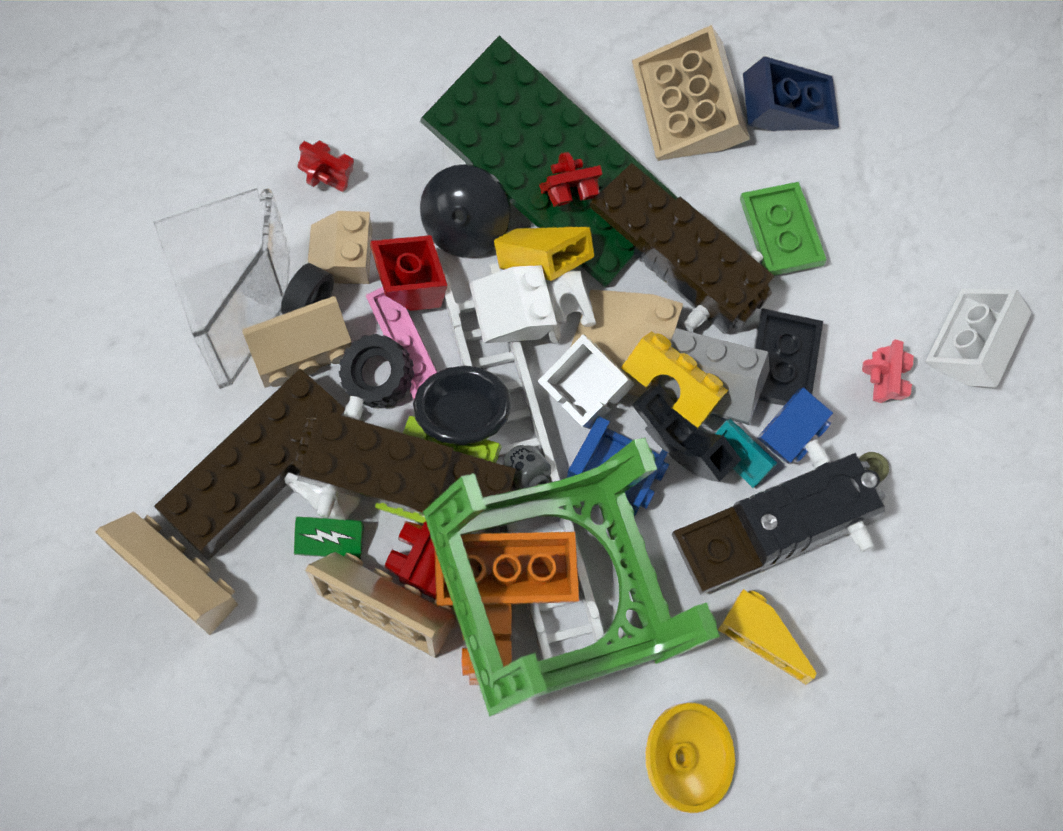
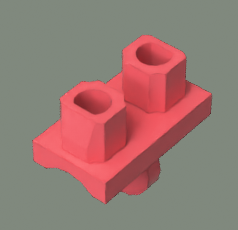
[862,339,914,403]

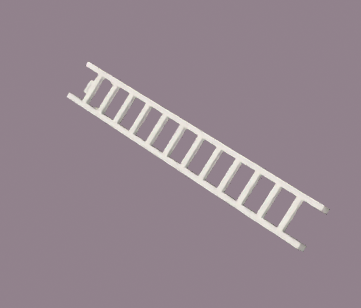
[444,263,604,660]

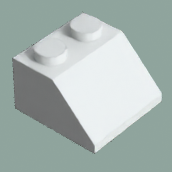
[469,265,557,343]

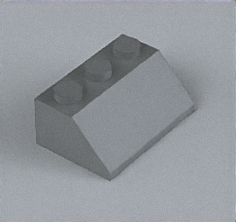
[660,328,770,425]

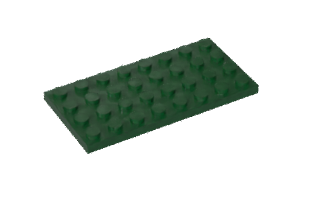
[420,35,678,287]

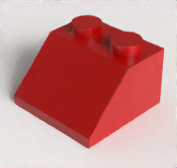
[370,235,448,311]

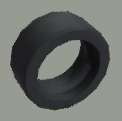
[281,263,334,315]

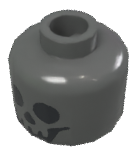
[503,445,551,490]

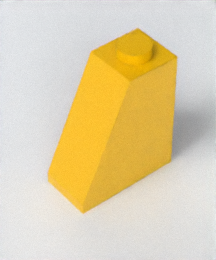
[494,227,595,281]

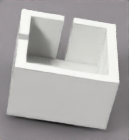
[538,335,635,430]

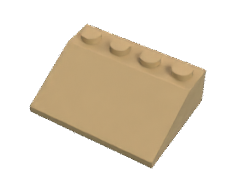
[632,25,750,161]
[305,552,455,658]

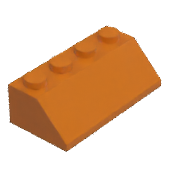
[435,532,579,606]

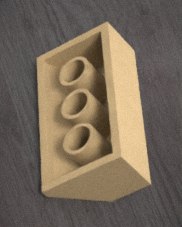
[95,512,238,635]

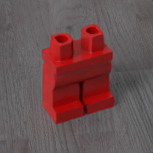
[385,521,454,609]

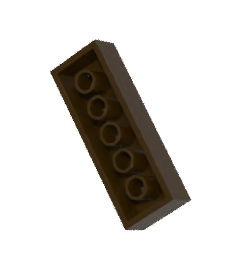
[154,368,345,561]

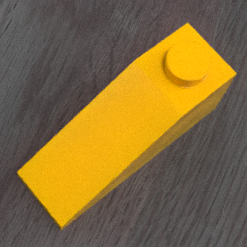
[718,589,817,685]

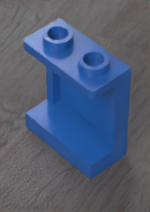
[567,416,670,516]

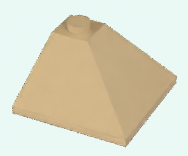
[571,289,683,397]

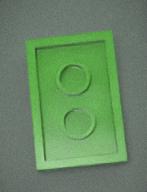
[740,181,827,276]

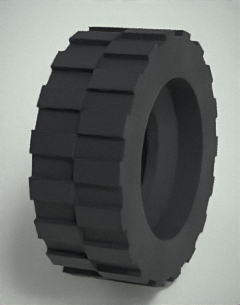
[339,334,414,408]

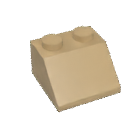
[308,211,372,284]

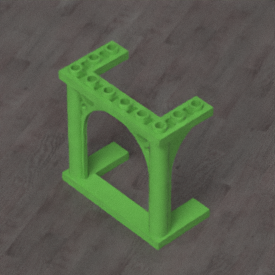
[423,437,720,717]

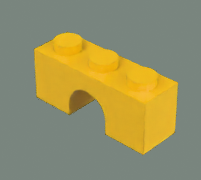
[621,331,728,428]

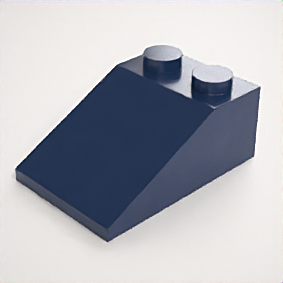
[743,56,839,131]

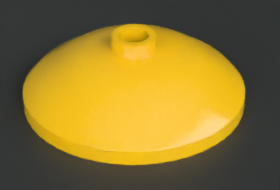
[645,703,735,813]

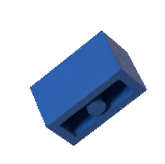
[757,388,833,463]

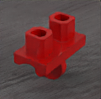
[297,140,354,192]
[539,152,602,207]

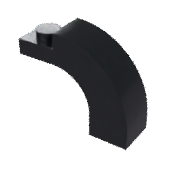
[632,384,741,482]

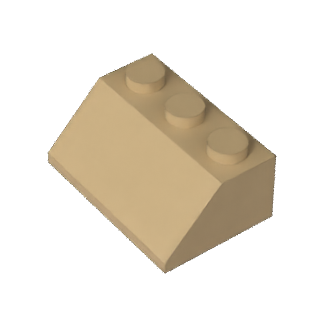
[242,296,352,388]

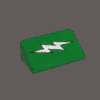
[294,516,364,560]

